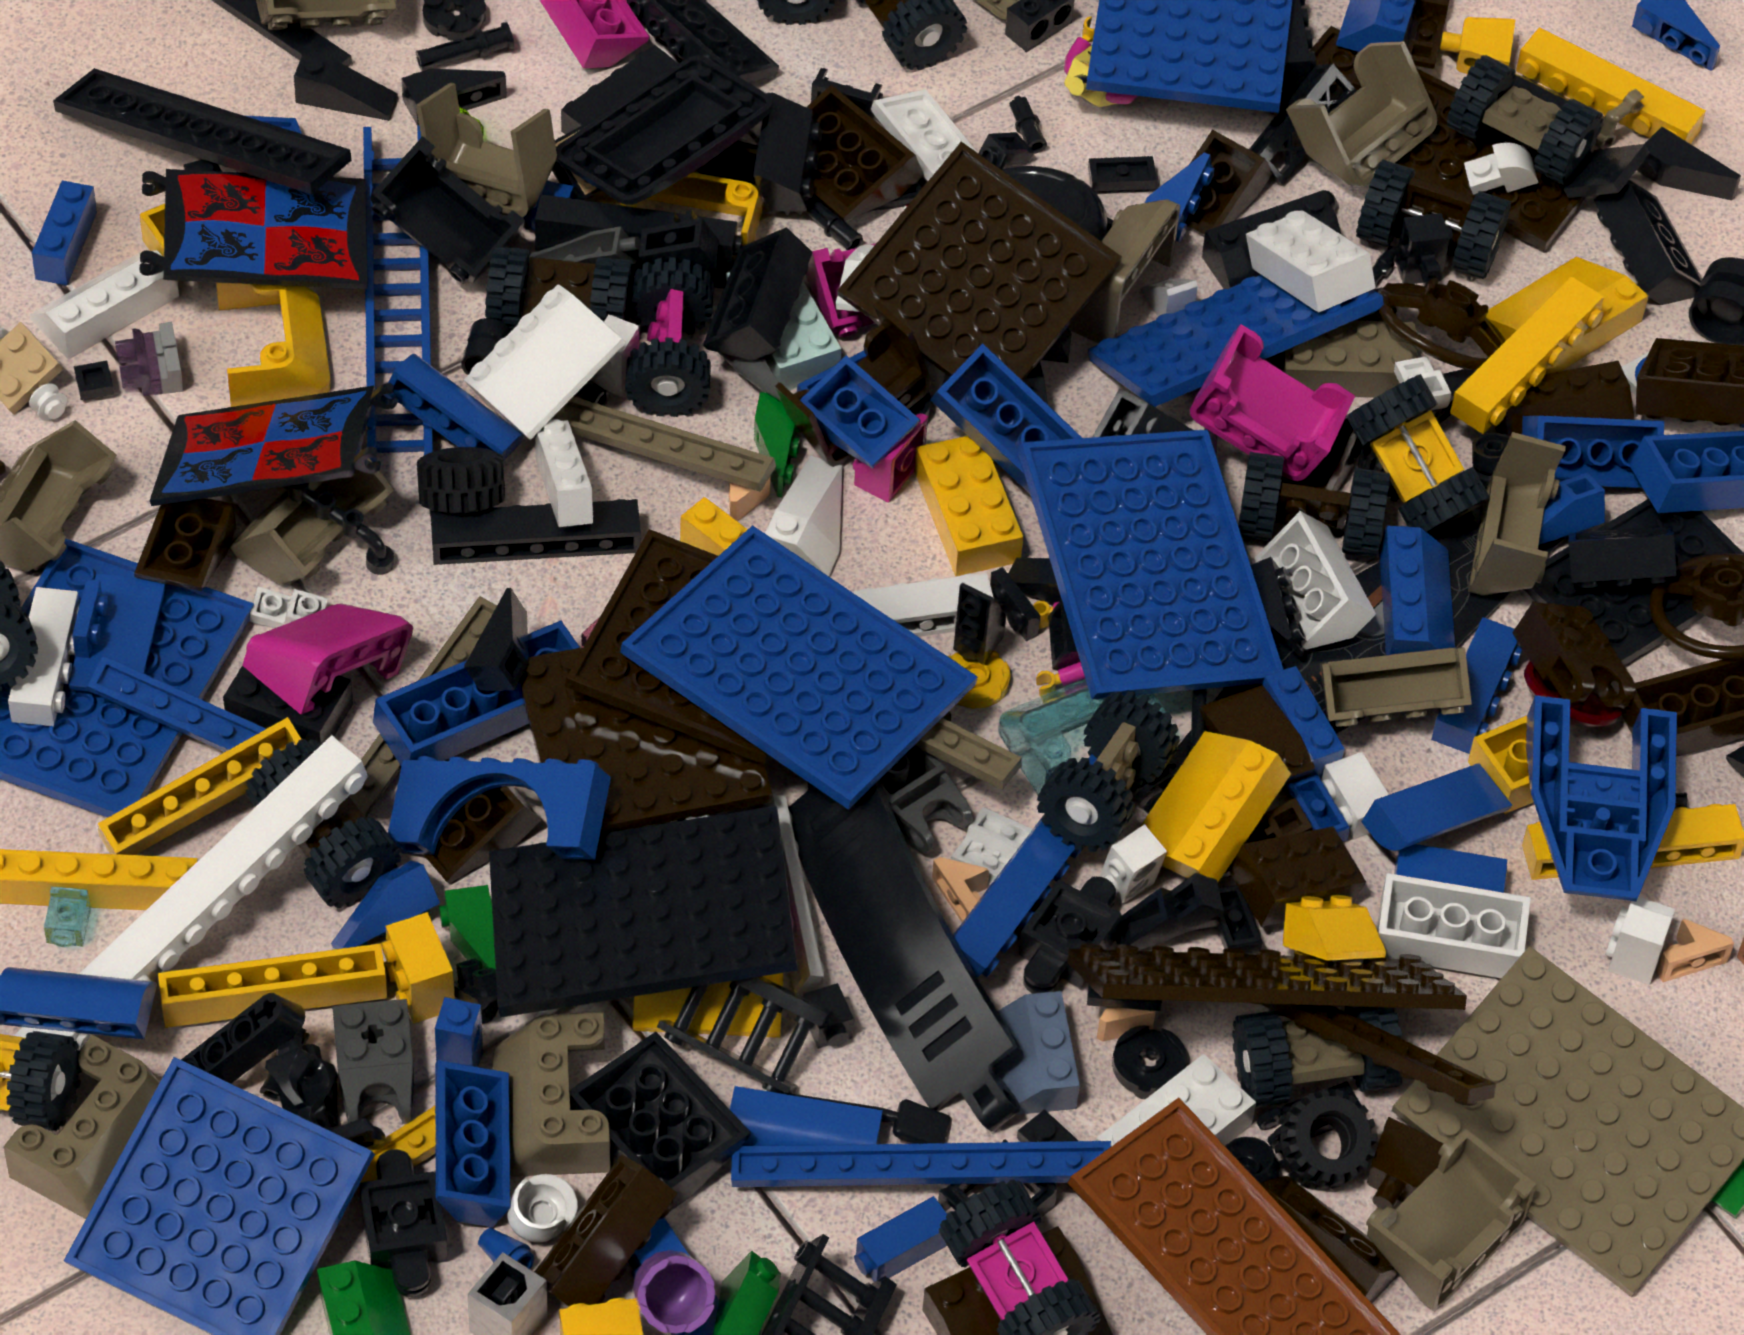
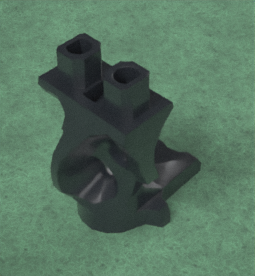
[265,1035,386,1149]

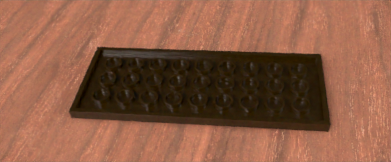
[1270,26,1588,251]
[1067,943,1467,1010]

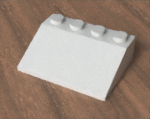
[464,284,626,440]

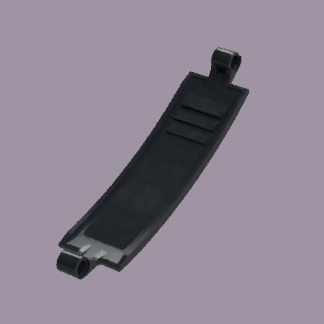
[788,779,1021,1131]

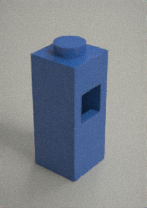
[435,997,483,1067]
[854,1196,947,1282]

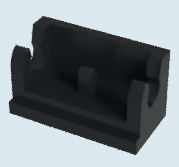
[811,68,883,119]

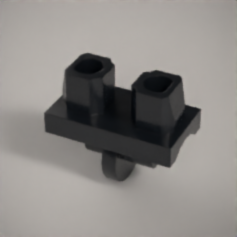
[454,958,498,1024]

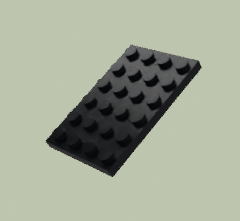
[1523,499,1744,666]

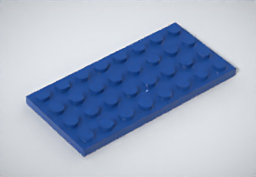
[1087,275,1384,407]

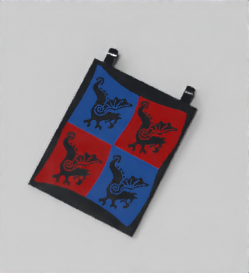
[139,169,368,289]
[149,383,398,506]

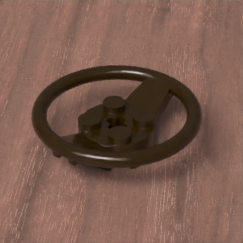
[1378,278,1506,371]
[1650,553,1744,660]

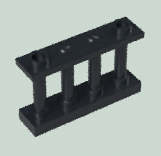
[657,976,834,1094]
[759,1234,897,1335]

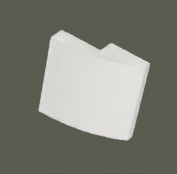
[951,807,1032,885]

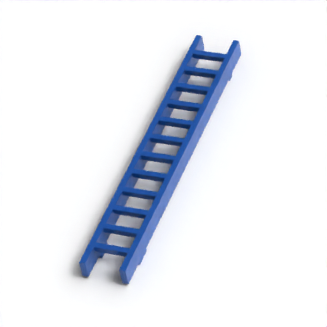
[363,125,433,462]

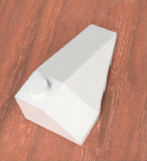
[765,455,842,576]

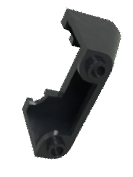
[370,136,525,284]

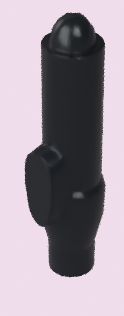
[1372,246,1397,285]

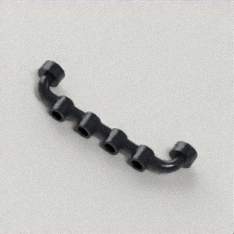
[283,483,394,575]

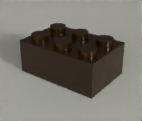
[1229,826,1366,927]

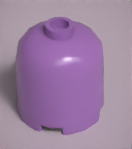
[633,1250,715,1334]

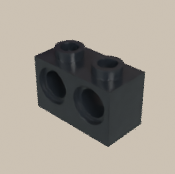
[1005,0,1075,52]

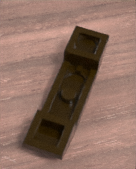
[1407,0,1450,69]

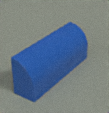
[388,354,524,461]
[1361,763,1512,851]
[0,967,157,1039]
[729,1086,883,1158]

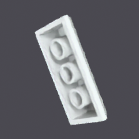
[30,250,179,359]
[1254,511,1376,649]

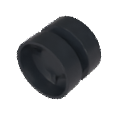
[1688,257,1744,345]

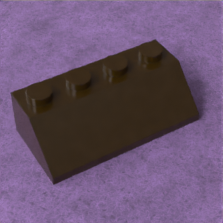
[1494,361,1635,437]
[534,1154,678,1307]
[1260,1176,1399,1303]

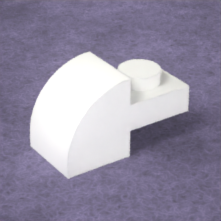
[1464,143,1538,195]
[1394,356,1451,411]

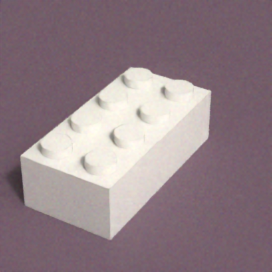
[1246,210,1376,313]
[1377,873,1531,978]
[1096,1054,1256,1146]

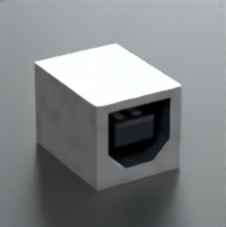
[467,1252,547,1335]

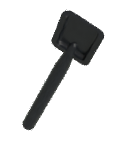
[783,1092,950,1144]

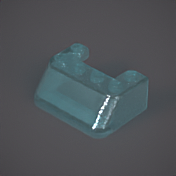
[998,679,1171,795]

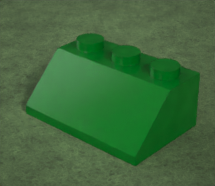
[317,1260,410,1335]

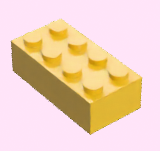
[914,436,1023,577]

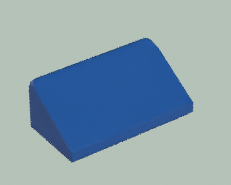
[1285,774,1350,842]

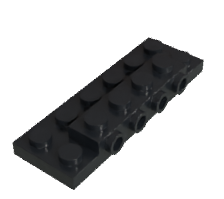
[627,0,779,83]

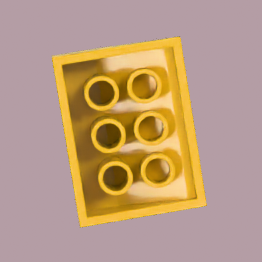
[1486,256,1649,374]
[1139,731,1291,883]

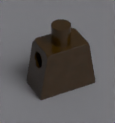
[1367,1117,1444,1209]

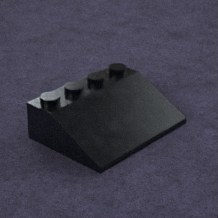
[569,1032,751,1211]

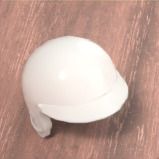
[507,1174,578,1242]

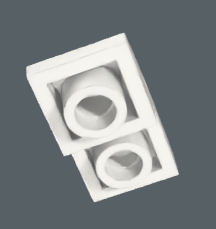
[249,587,328,628]

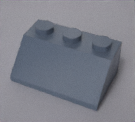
[994,991,1080,1115]

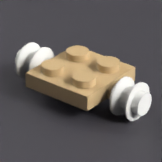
[0,322,67,421]

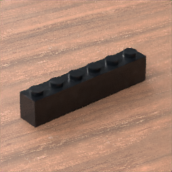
[430,499,641,565]

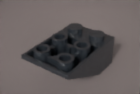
[1092,388,1193,437]

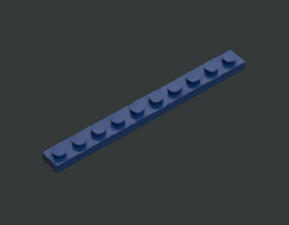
[731,1141,1111,1187]

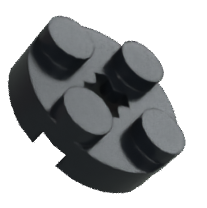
[422,0,486,41]
[1112,1026,1186,1099]

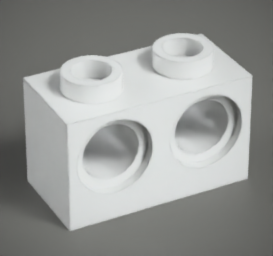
[1100,824,1167,905]

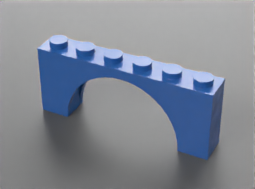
[388,756,611,860]

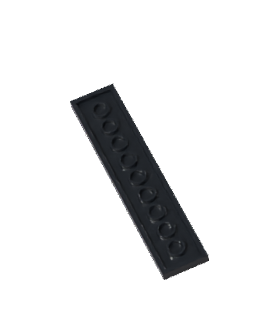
[53,68,352,195]

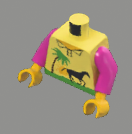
[1064,16,1138,107]

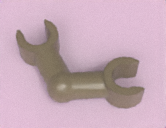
[1595,89,1644,149]

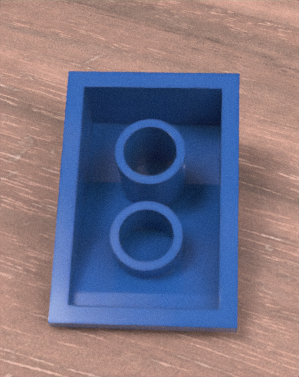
[800,355,920,469]

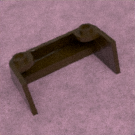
[775,301,931,467]

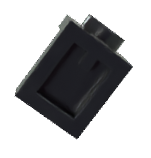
[978,132,1034,169]

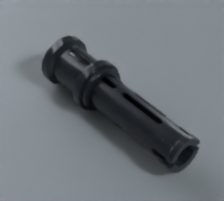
[415,22,515,71]

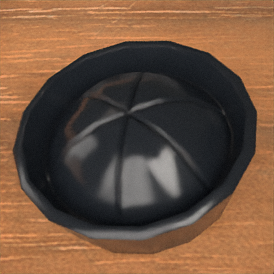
[1225,1137,1281,1183]

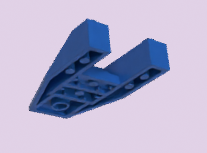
[1526,695,1677,902]

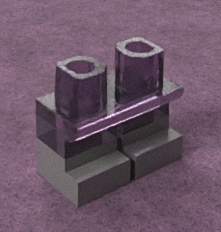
[115,322,184,396]

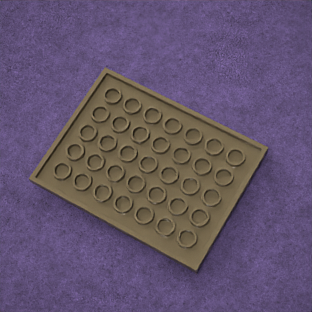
[1392,946,1744,1297]

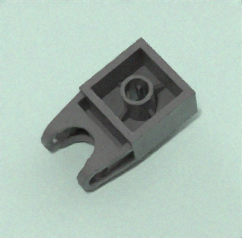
[880,746,973,853]
[332,999,415,1124]

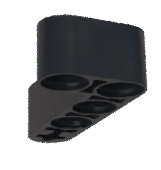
[181,993,305,1084]

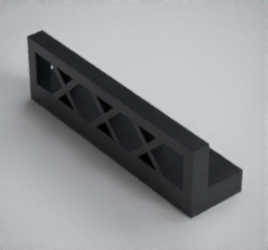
[1249,63,1357,184]

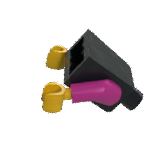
[1033,599,1085,698]

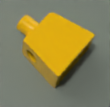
[1440,17,1516,74]

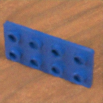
[69,573,166,692]

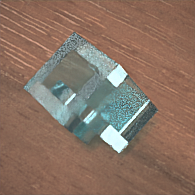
[44,886,91,947]

